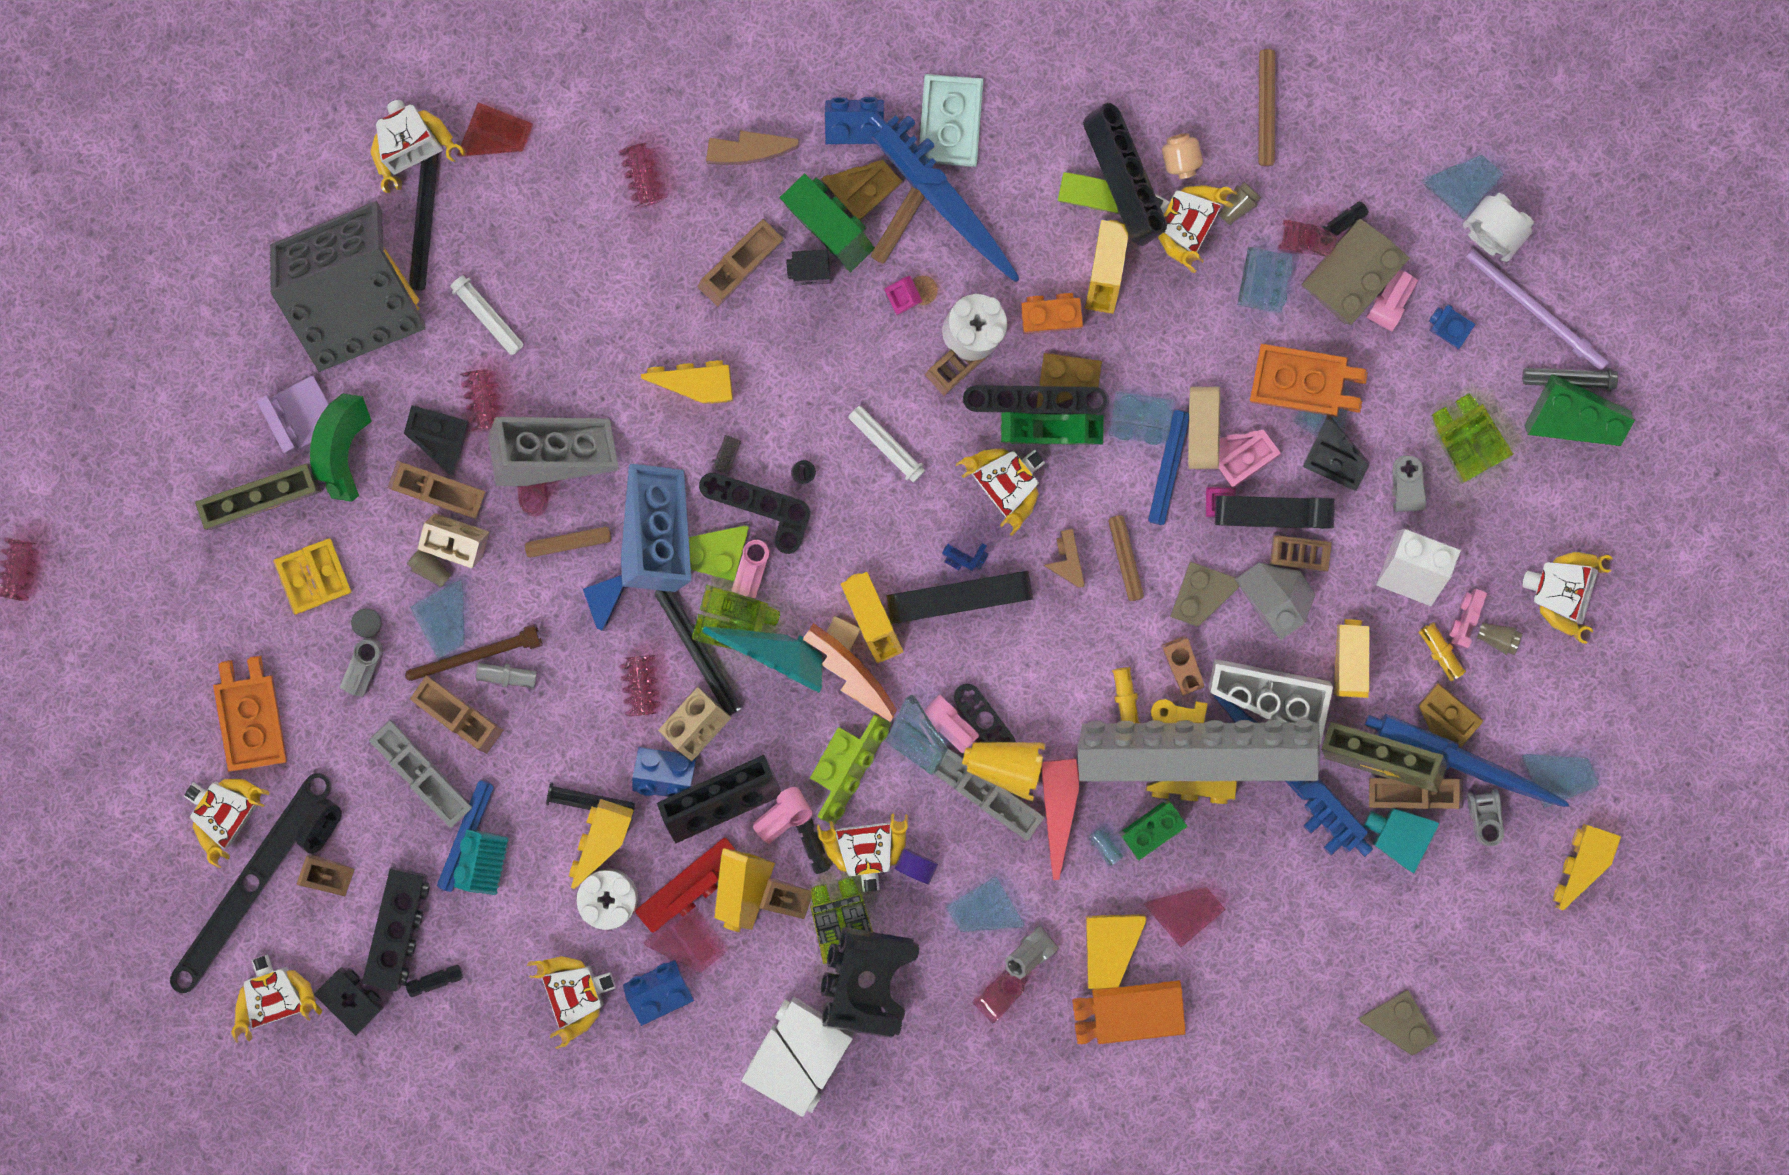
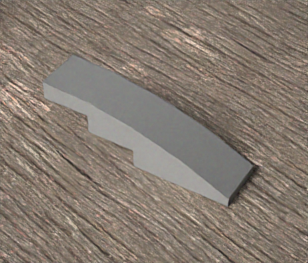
[369,719,472,828]
[928,746,1045,841]

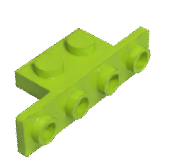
[810,714,891,825]

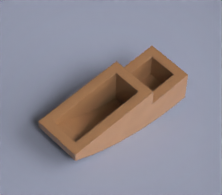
[706,130,799,165]
[697,219,784,307]
[387,460,486,519]
[410,675,504,754]
[1369,778,1463,809]

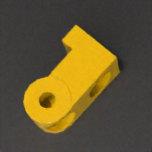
[1151,699,1208,723]

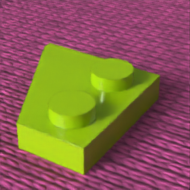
[688,526,749,581]

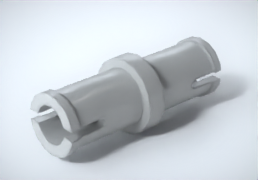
[476,662,537,689]

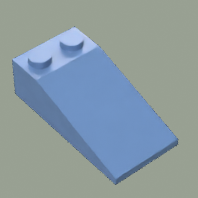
[621,464,691,592]

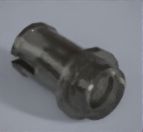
[712,435,742,474]

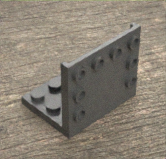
[270,201,426,372]

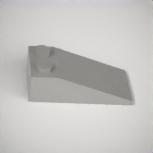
[488,417,618,486]

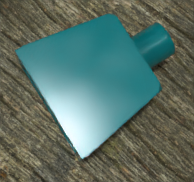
[1363,808,1440,873]

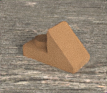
[1043,529,1085,588]

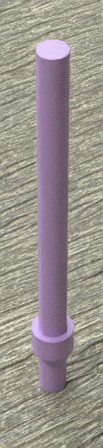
[1466,248,1608,371]

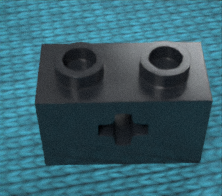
[787,249,831,286]
[314,967,384,1036]

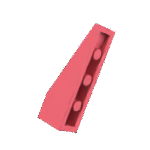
[1041,758,1082,880]

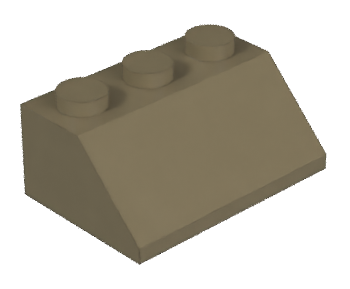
[1301,218,1410,325]

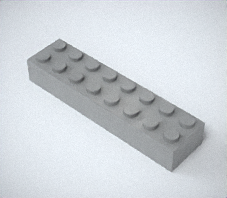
[1077,720,1320,781]

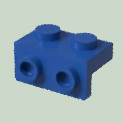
[825,97,884,145]
[632,747,696,797]
[623,960,694,1026]

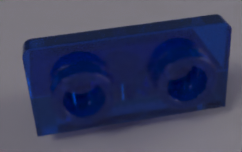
[941,543,989,572]

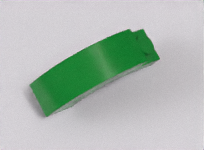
[310,393,372,502]
[1001,412,1104,445]

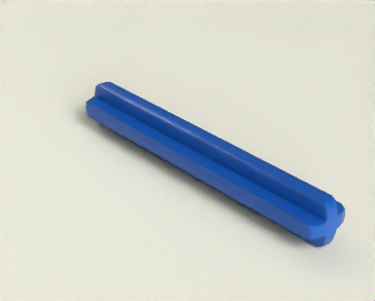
[1148,410,1189,525]
[437,780,494,892]

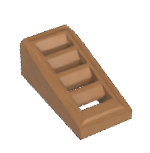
[925,349,990,396]
[1269,535,1332,571]

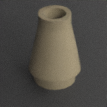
[1218,182,1261,226]
[407,550,451,588]
[1477,622,1523,655]

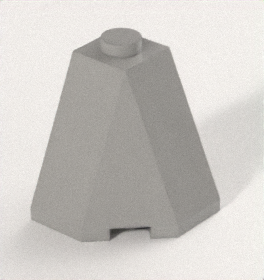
[1235,563,1316,640]

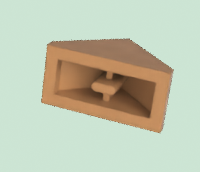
[296,854,355,896]
[759,877,814,919]

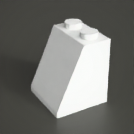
[1376,529,1461,606]
[775,996,854,1089]
[741,1024,821,1117]

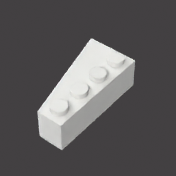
[1209,659,1333,744]

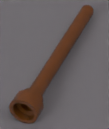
[405,624,543,681]

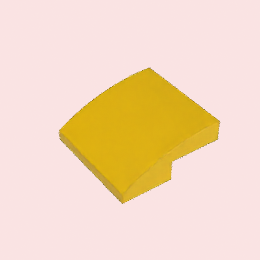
[273,538,352,615]

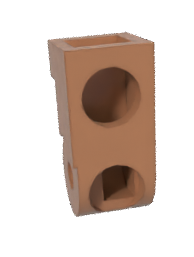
[1161,636,1205,696]

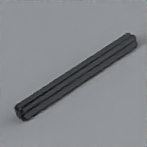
[409,153,439,291]
[654,590,742,716]

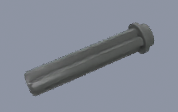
[1522,368,1618,392]

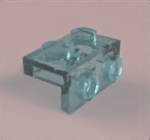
[1237,247,1292,313]
[1109,391,1174,445]

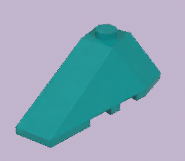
[702,626,822,693]

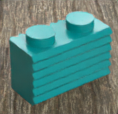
[454,829,509,895]

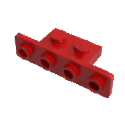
[635,837,737,933]

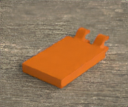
[1250,344,1368,417]
[213,656,287,772]
[1072,980,1186,1044]

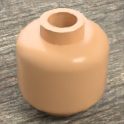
[1162,133,1203,179]

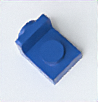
[1429,304,1476,350]

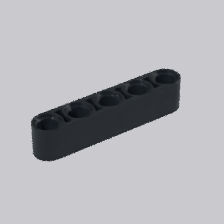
[1083,103,1167,246]
[963,385,1110,414]
[886,570,1033,624]

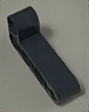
[699,473,811,554]
[1215,496,1335,529]

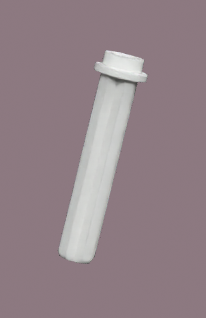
[450,275,523,355]
[849,406,926,483]

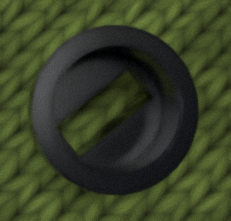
[791,460,816,484]

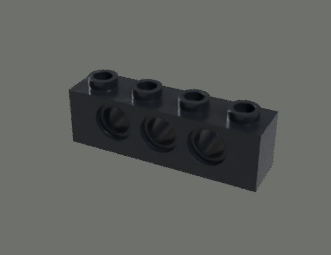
[657,755,781,844]
[362,867,430,992]

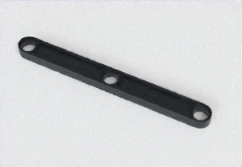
[170,773,332,993]

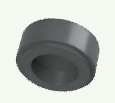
[351,608,382,638]

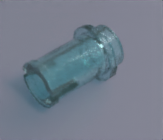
[1088,827,1123,867]

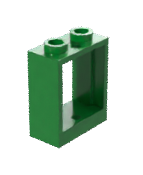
[1118,799,1188,861]

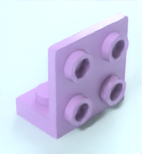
[256,376,329,454]

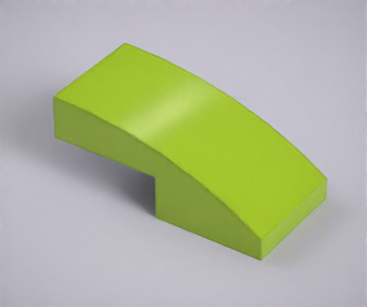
[1058,172,1119,214]

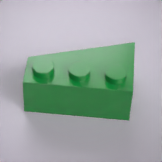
[779,173,875,273]
[1525,374,1635,446]

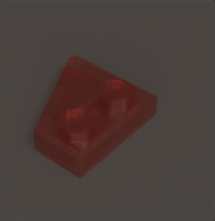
[457,102,533,157]

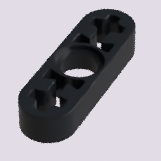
[954,683,1016,742]

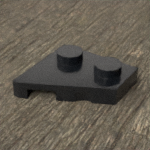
[404,405,469,476]
[1303,415,1369,491]

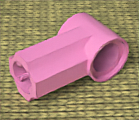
[1366,270,1418,332]
[731,539,770,599]
[919,694,980,753]
[753,787,813,844]

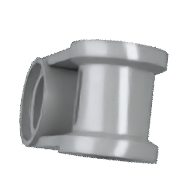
[1392,455,1426,512]
[1467,788,1504,846]

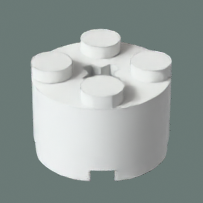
[1463,193,1534,262]
[942,294,1007,361]
[577,868,638,930]

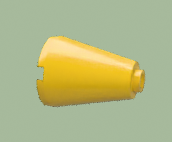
[962,742,1045,801]

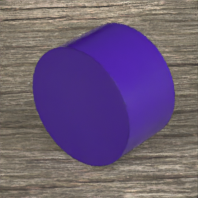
[894,848,938,884]

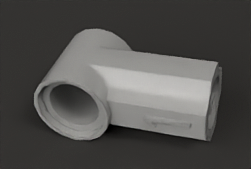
[340,637,383,698]
[1004,925,1059,979]

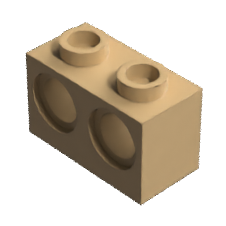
[417,513,489,568]
[658,687,731,761]

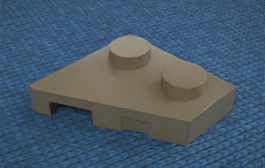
[1358,990,1438,1056]

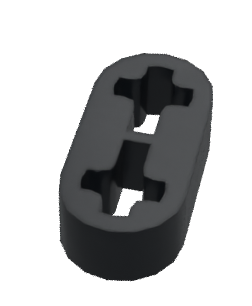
[296,799,342,854]

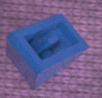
[583,575,625,631]

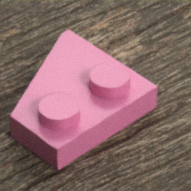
[1219,430,1281,489]
[1449,589,1487,648]

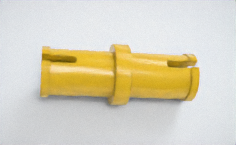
[1418,622,1466,681]
[1112,667,1140,723]

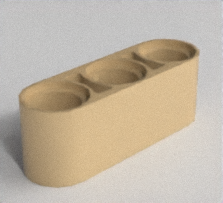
[1188,387,1220,469]

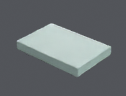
[919,74,983,167]

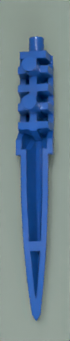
[868,112,1019,282]
[1213,694,1373,857]
[1364,713,1570,807]

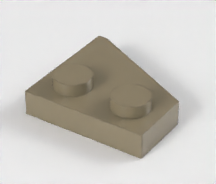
[1170,561,1239,627]

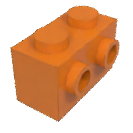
[1021,293,1083,334]

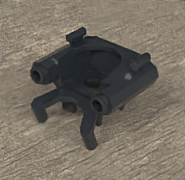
[821,927,920,1038]

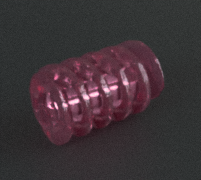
[618,143,668,208]
[459,369,504,433]
[0,537,39,601]
[619,655,661,717]

